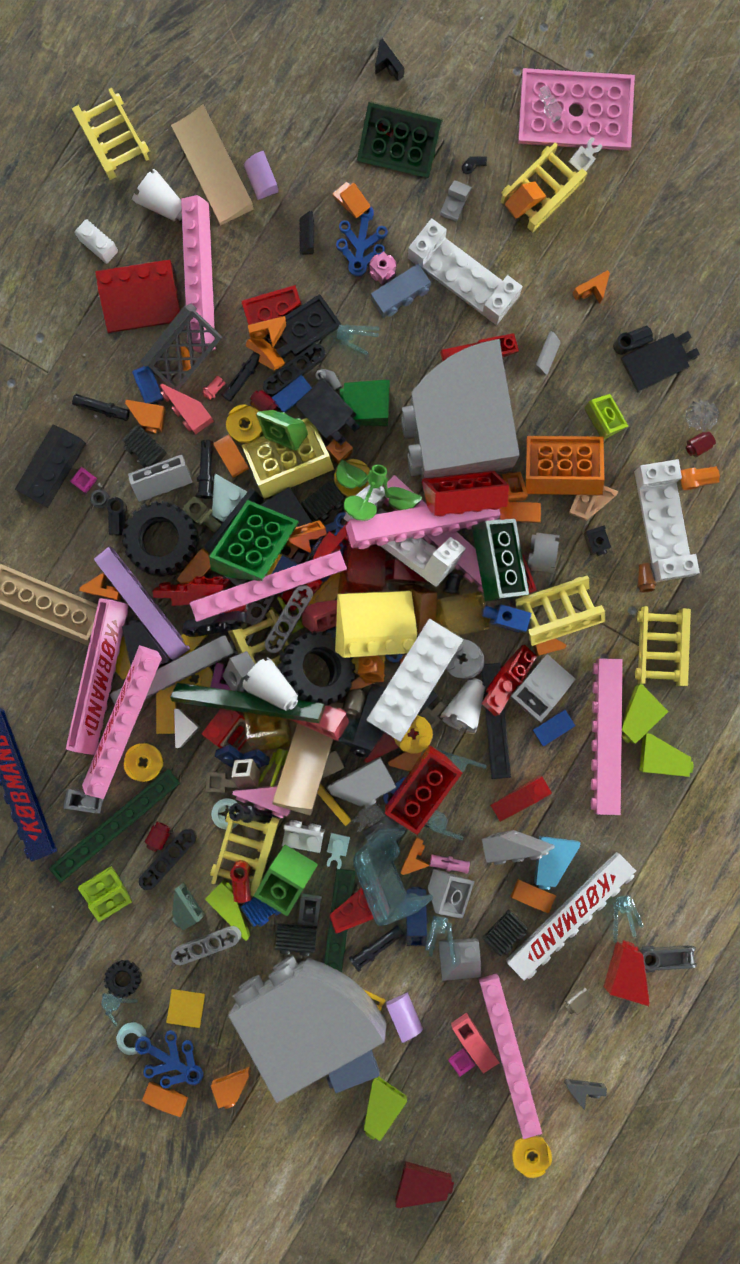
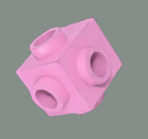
[369,251,396,285]

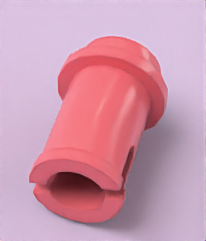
[202,376,226,400]

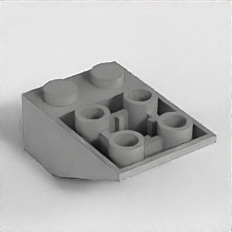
[510,654,576,722]
[482,830,555,865]

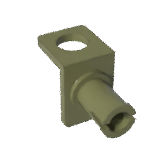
[182,496,222,533]

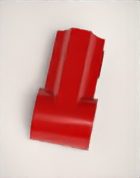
[230,860,251,903]

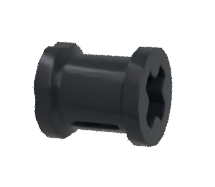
[443,573,463,595]

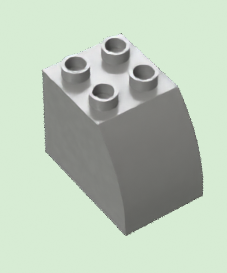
[401,339,520,483]
[228,956,387,1103]

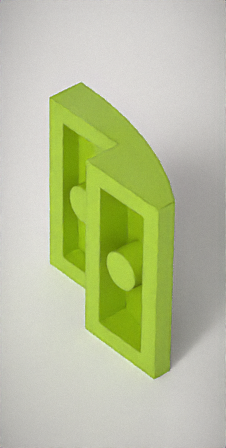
[78,866,132,922]

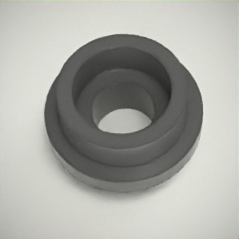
[90,489,110,508]

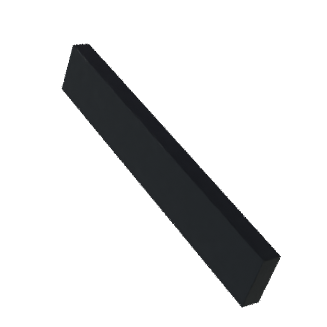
[481,663,511,779]

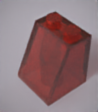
[338,539,385,594]

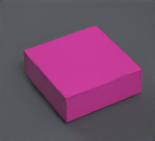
[70,467,97,494]
[448,1048,475,1077]

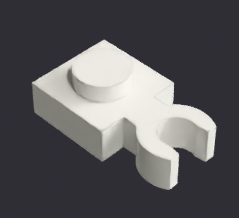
[569,137,602,171]

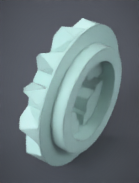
[211,798,240,829]

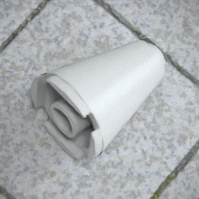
[132,169,182,221]
[243,658,298,710]
[440,678,485,734]

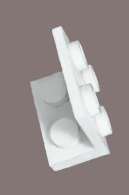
[282,820,325,853]

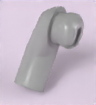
[315,369,342,391]

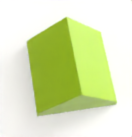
[584,394,628,440]

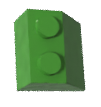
[256,410,308,451]

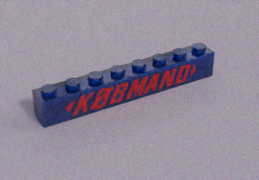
[0,708,57,862]

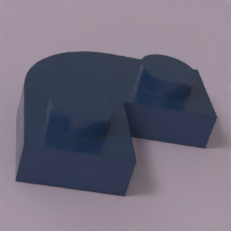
[215,745,270,768]

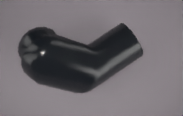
[462,156,487,175]

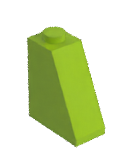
[621,684,669,744]
[639,733,694,777]
[364,1077,407,1141]

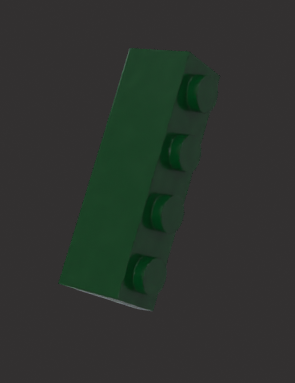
[471,519,529,602]

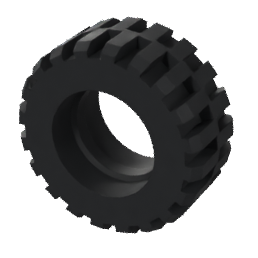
[122,501,199,577]
[277,631,356,706]

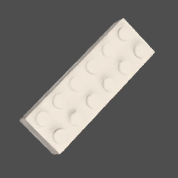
[367,619,463,742]

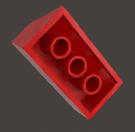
[422,471,509,517]
[385,745,462,835]

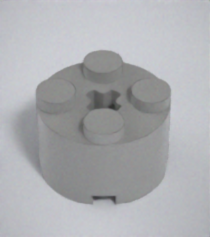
[528,533,560,574]
[446,639,485,680]

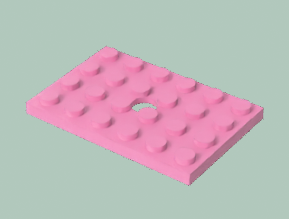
[518,68,635,151]

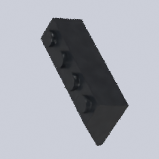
[15,425,86,508]

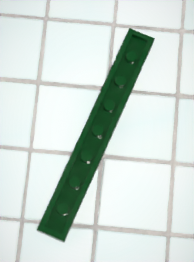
[170,683,325,723]
[48,769,181,883]
[324,868,356,972]

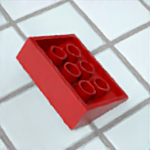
[95,260,180,333]

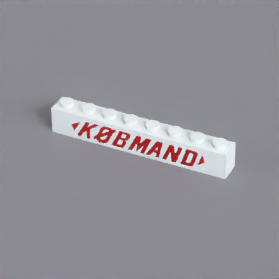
[506,852,636,980]

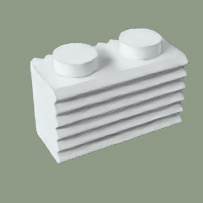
[74,219,118,264]

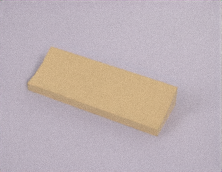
[171,104,254,226]
[0,564,98,646]
[272,702,344,816]

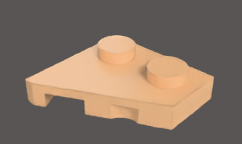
[569,486,618,521]

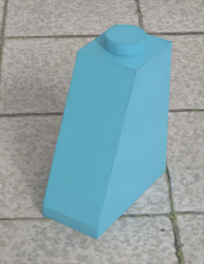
[534,836,580,890]

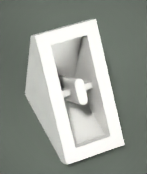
[174,709,200,748]

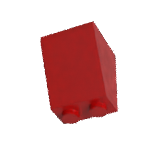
[603,940,650,1006]

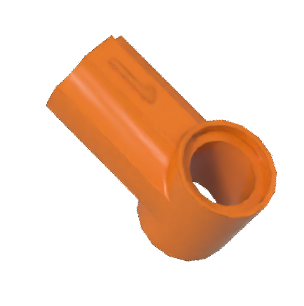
[680,466,720,490]

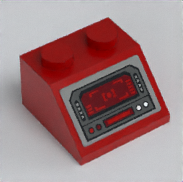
[202,709,258,751]

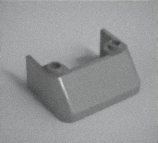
[327,757,396,808]

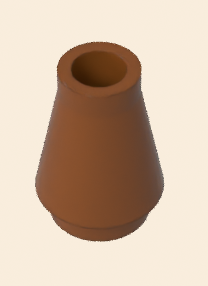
[637,563,657,593]

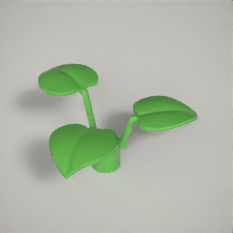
[336,459,422,521]

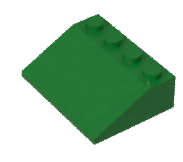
[209,500,299,581]

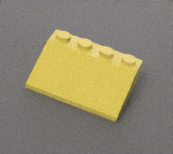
[241,418,334,499]
[335,591,417,658]

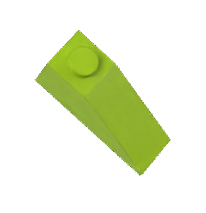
[205,880,250,941]

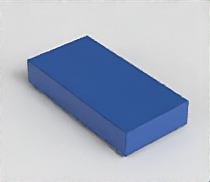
[132,366,164,404]
[272,375,312,413]
[532,710,576,746]

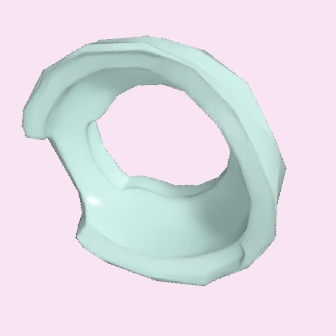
[116,1022,146,1055]

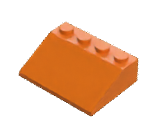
[526,436,604,495]

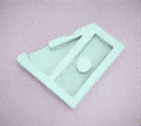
[212,474,247,522]

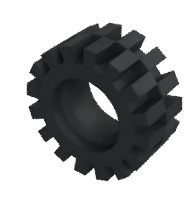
[104,960,142,998]

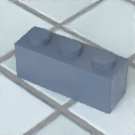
[371,263,431,318]

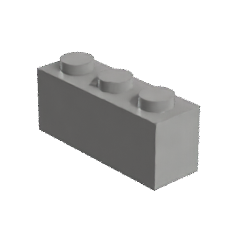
[128,454,192,502]

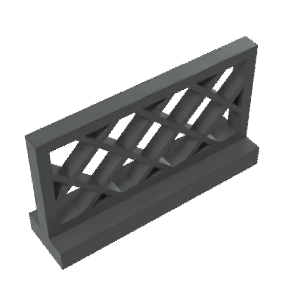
[140,303,222,391]

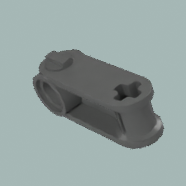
[639,945,697,973]

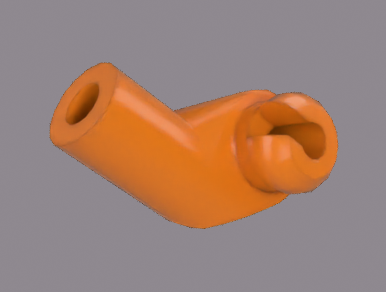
[176,346,191,370]

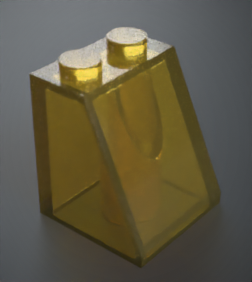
[435,591,490,636]
[244,712,292,751]

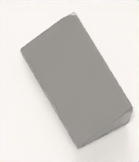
[534,331,560,375]

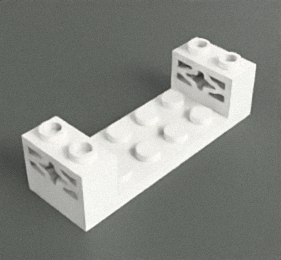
[408,218,523,325]
[634,459,700,582]
[344,485,466,587]

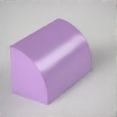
[244,151,278,200]
[386,992,423,1043]

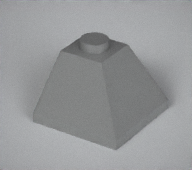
[428,869,475,919]
[438,937,481,981]

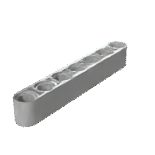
[110,636,234,705]

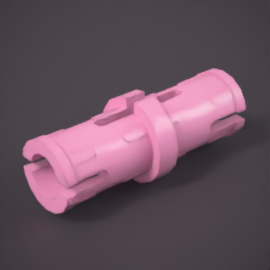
[429,854,470,874]

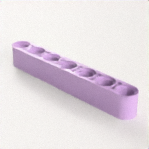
[94,546,190,661]

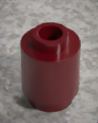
[250,390,279,411]
[685,431,716,457]
[144,821,170,852]

